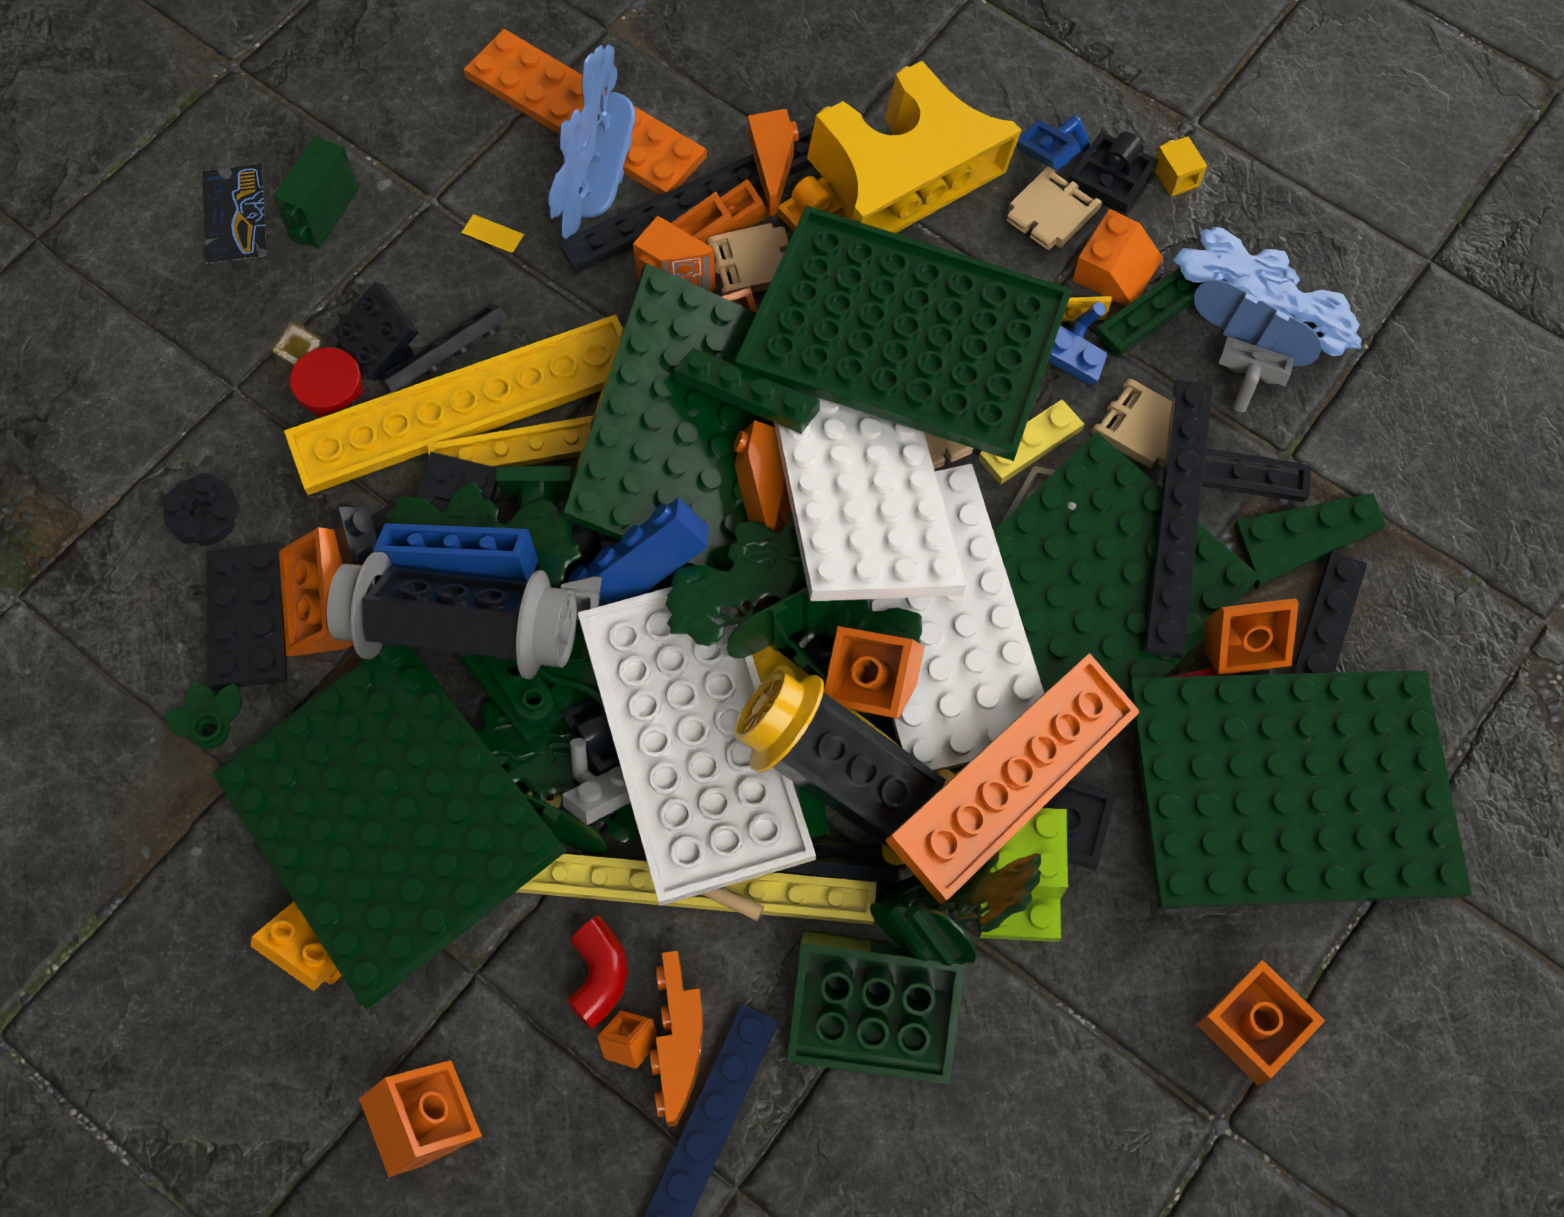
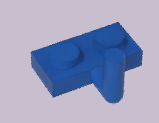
[1016,116,1091,171]
[1048,302,1108,386]

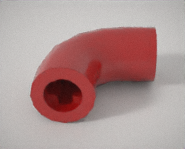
[565,915,628,1030]

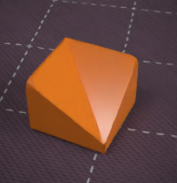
[597,1010,658,1069]

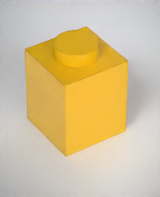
[1154,136,1207,197]

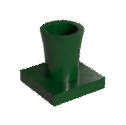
[496,466,574,511]

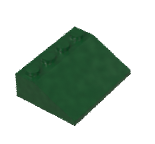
[787,930,965,1084]

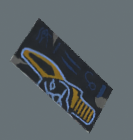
[203,164,267,264]

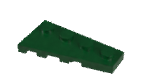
[1234,493,1386,590]

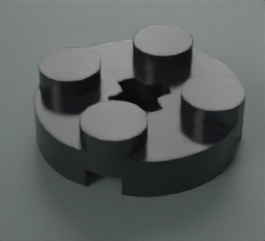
[162,473,240,546]

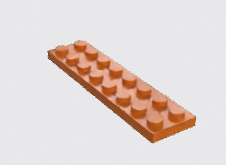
[463,29,707,196]
[885,653,1139,904]

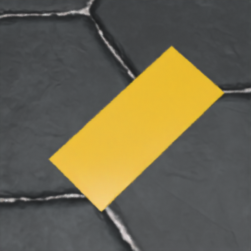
[461,214,524,253]

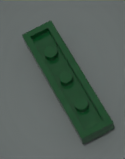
[1095,268,1204,358]
[674,348,820,434]

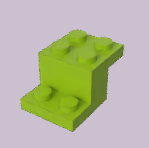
[979,808,1068,942]

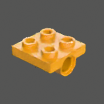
[777,176,846,232]
[250,901,342,991]

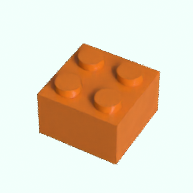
[1196,960,1325,1086]

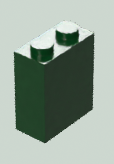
[273,136,359,249]

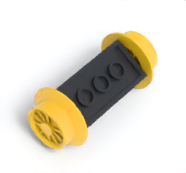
[734,670,955,866]

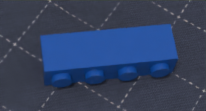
[568,497,709,606]
[373,523,538,582]

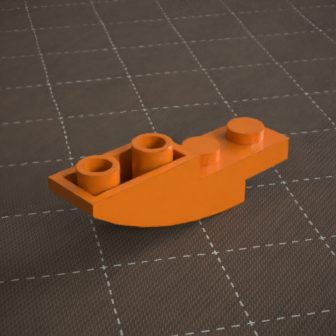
[650,951,703,1127]

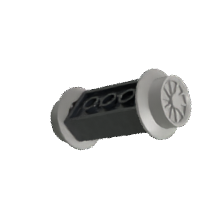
[327,552,577,679]

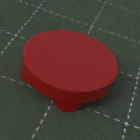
[290,347,363,417]

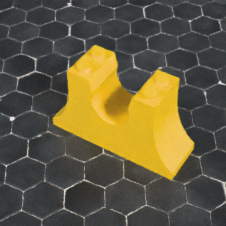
[807,61,1022,233]

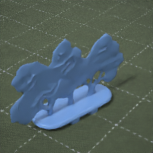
[548,44,635,240]
[1173,227,1362,366]

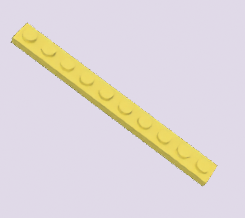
[516,854,877,925]

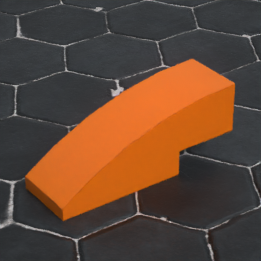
[671,179,770,244]

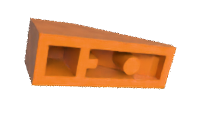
[748,109,799,216]
[733,420,785,532]

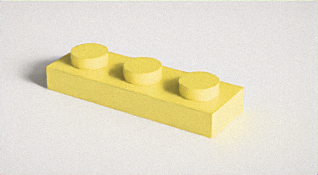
[978,400,1084,485]

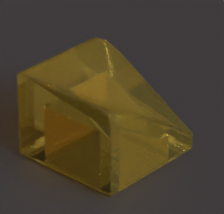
[272,320,323,365]

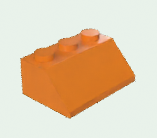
[279,527,353,656]

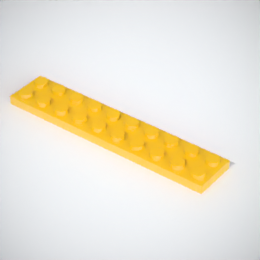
[284,314,623,495]

